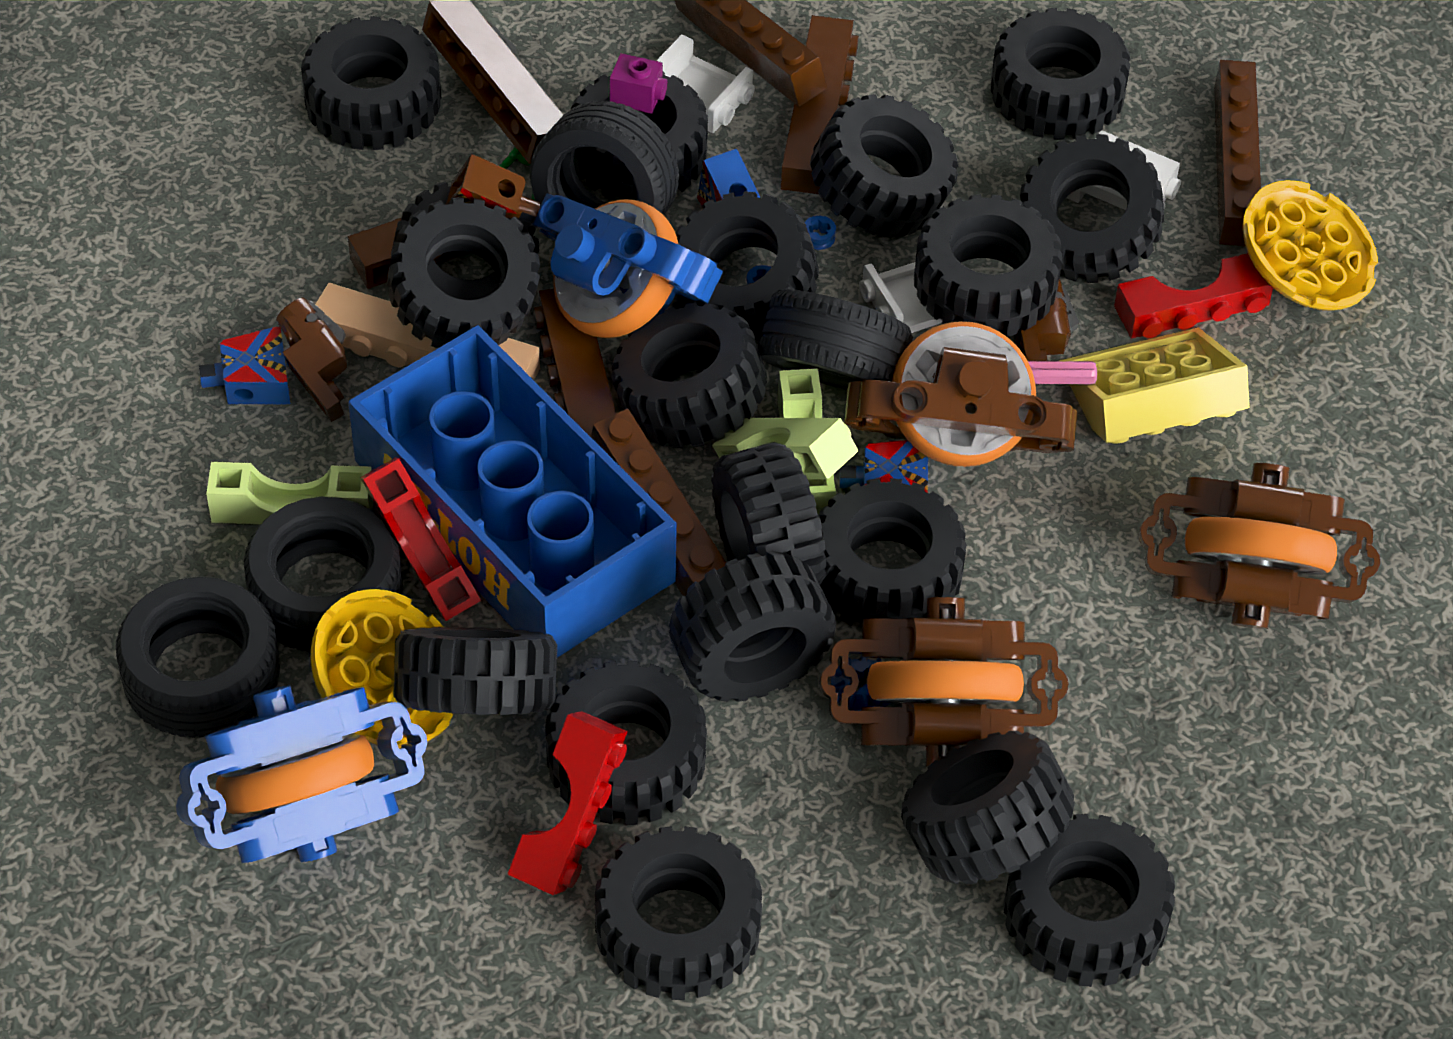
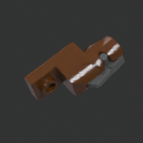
[1015,278,1079,385]
[276,297,347,422]

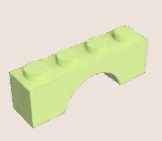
[777,368,836,514]
[712,418,858,480]
[206,462,374,524]

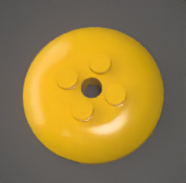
[1243,180,1378,311]
[310,589,453,748]

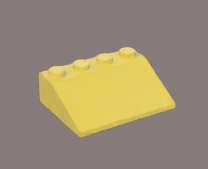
[1059,327,1250,444]

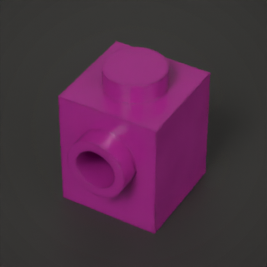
[610,53,668,114]

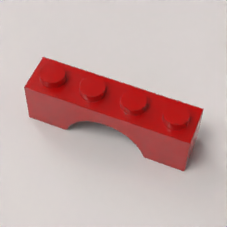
[1114,253,1273,339]
[360,457,481,621]
[507,711,628,895]

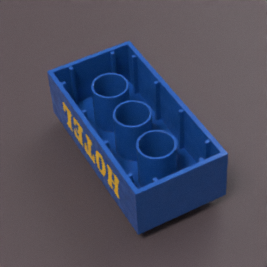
[348,325,677,658]

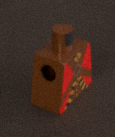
[445,154,540,224]

